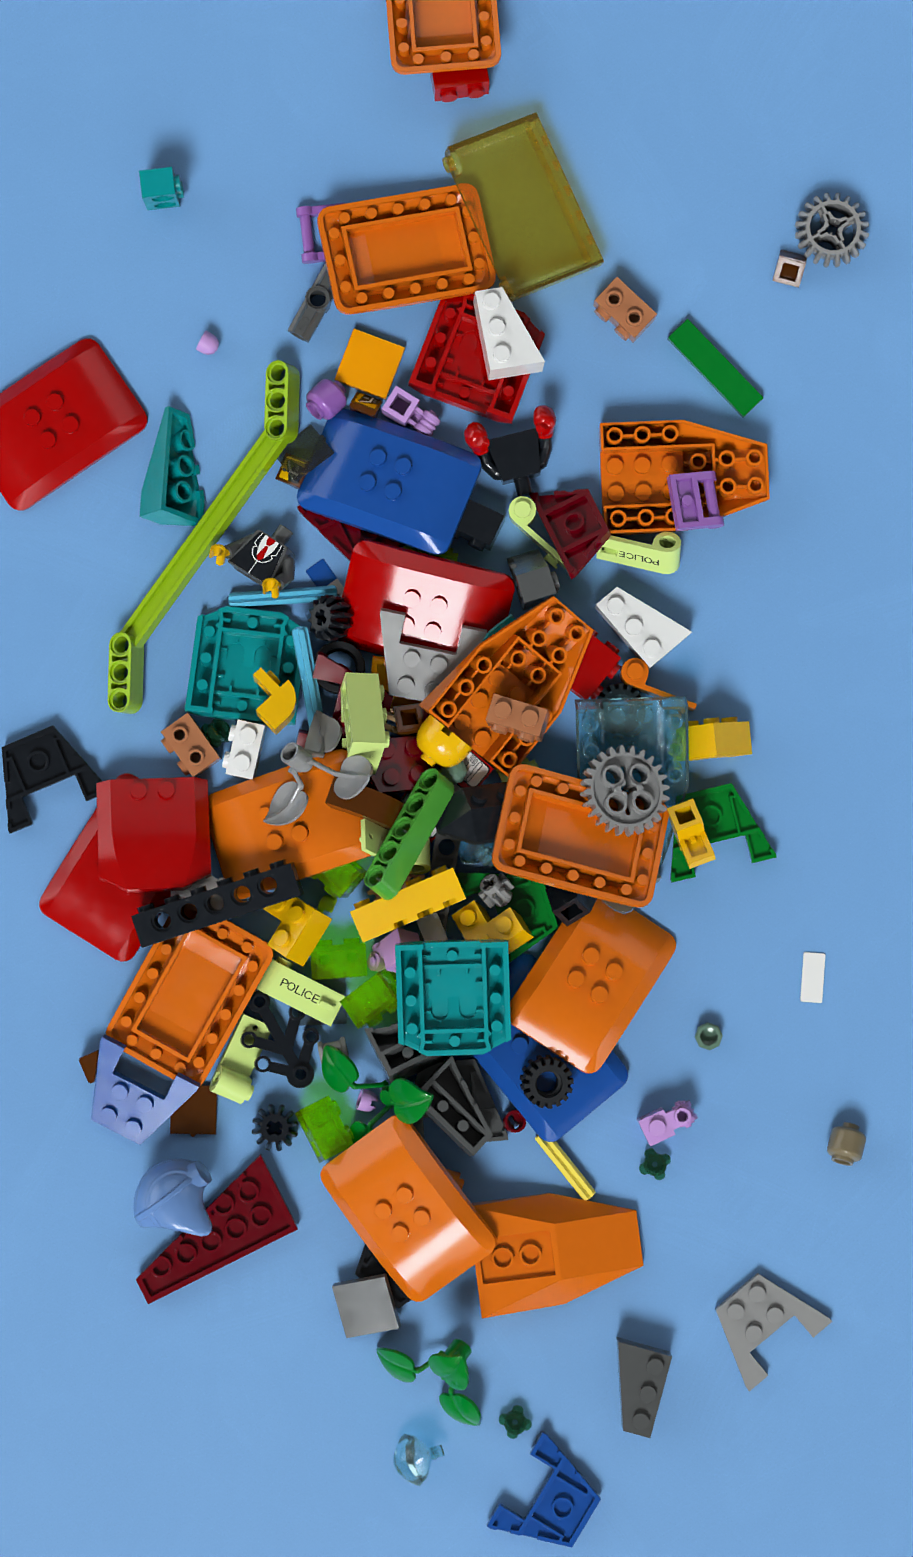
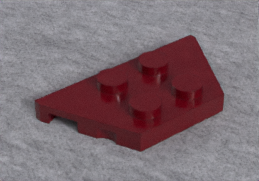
[529,489,612,579]

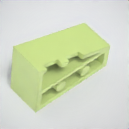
[340,672,390,774]

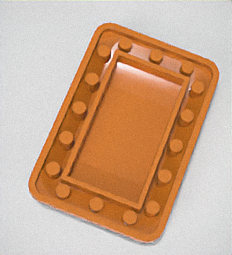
[386,0,501,75]
[317,184,496,315]
[208,749,372,899]
[492,764,669,908]
[510,898,676,1074]
[106,903,273,1086]
[320,1115,497,1302]

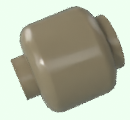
[827,1122,866,1166]

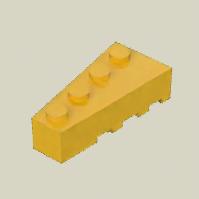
[350,865,466,943]

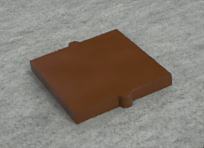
[170,1085,217,1137]

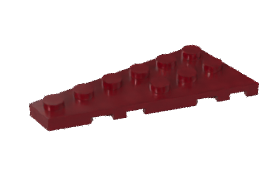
[136,1154,298,1304]

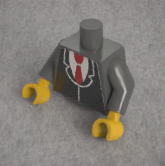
[209,524,295,599]

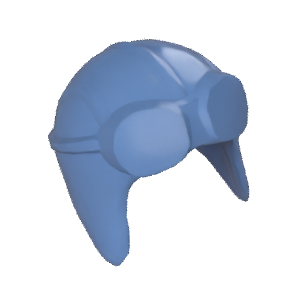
[134,1158,212,1236]

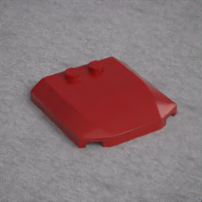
[408,294,545,424]
[96,777,211,892]

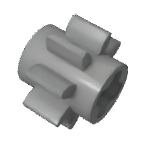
[478,873,514,908]

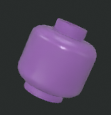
[306,379,347,420]

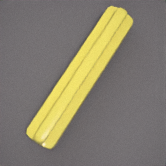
[535,1135,596,1201]

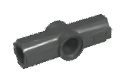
[288,262,333,343]

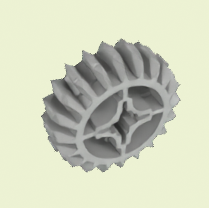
[795,193,869,267]

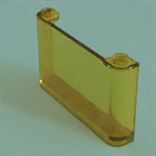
[442,113,604,302]

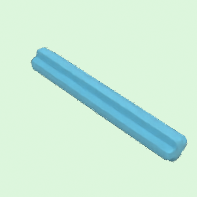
[228,585,338,608]
[292,626,323,728]

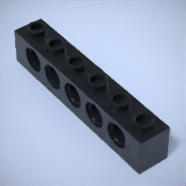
[131,859,304,948]

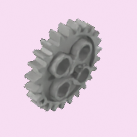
[580,745,670,837]

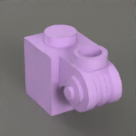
[381,386,441,437]
[367,928,420,974]
[637,1100,698,1147]

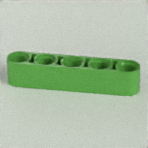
[364,768,454,900]

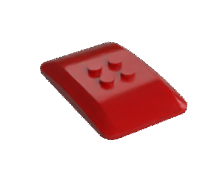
[0,339,148,511]
[338,540,515,656]
[39,773,171,962]

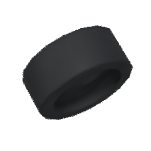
[314,641,365,694]

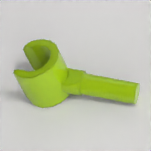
[317,895,337,913]

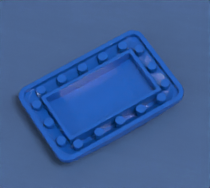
[297,408,482,555]
[473,954,628,1142]

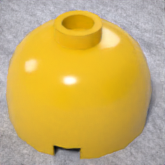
[416,715,472,767]

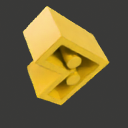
[671,717,752,762]
[263,887,332,966]
[451,900,534,954]

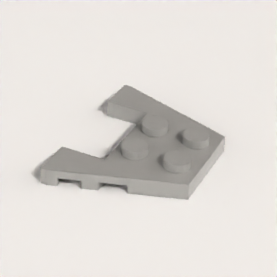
[380,608,487,702]
[715,1273,832,1391]

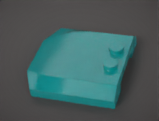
[185,606,301,726]
[395,939,511,1056]

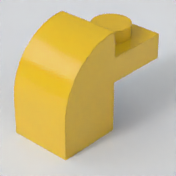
[253,668,297,735]
[667,799,716,869]

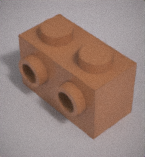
[593,277,657,343]
[486,694,550,743]
[161,713,222,777]

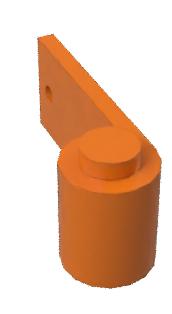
[619,658,697,715]

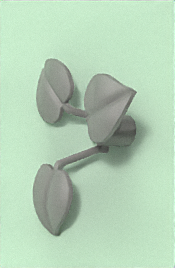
[263,710,373,826]

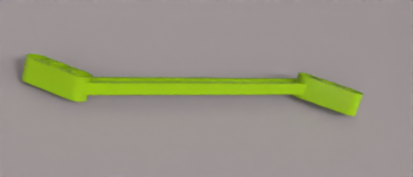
[107,360,300,714]

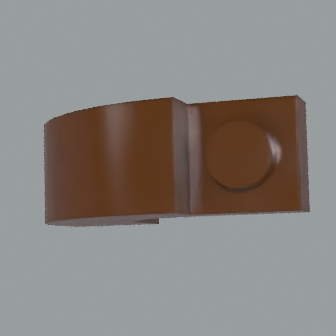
[325,776,404,831]

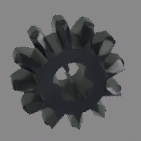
[307,595,354,642]
[252,1104,299,1151]

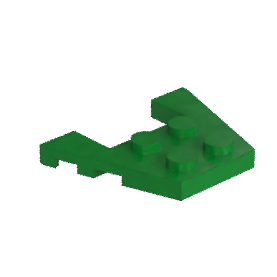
[670,783,777,883]
[456,873,558,963]

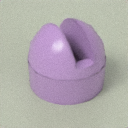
[196,330,219,355]
[356,1089,378,1112]

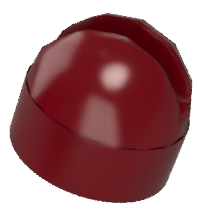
[503,1110,526,1133]

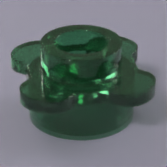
[201,718,230,748]
[639,1148,671,1180]
[499,1405,532,1439]

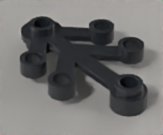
[240,991,319,1088]

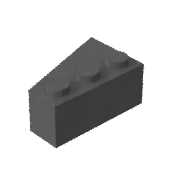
[506,549,560,611]
[365,1024,453,1083]
[420,1056,493,1157]
[616,1337,672,1438]

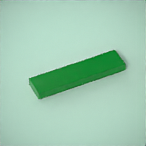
[667,319,763,418]

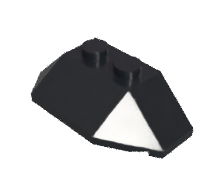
[435,782,507,845]

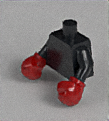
[464,405,556,497]

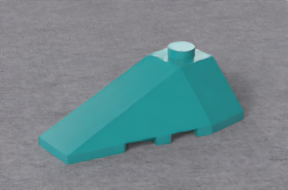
[139,406,205,526]

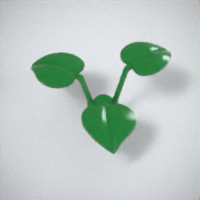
[322,1045,434,1146]
[376,1339,481,1426]

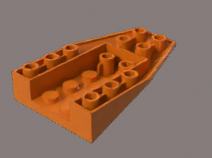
[599,420,770,536]
[419,595,594,777]
[472,1193,643,1318]

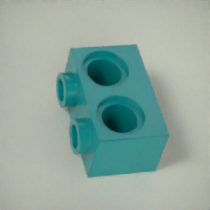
[139,167,184,210]

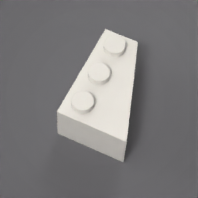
[473,287,545,380]
[595,587,692,669]

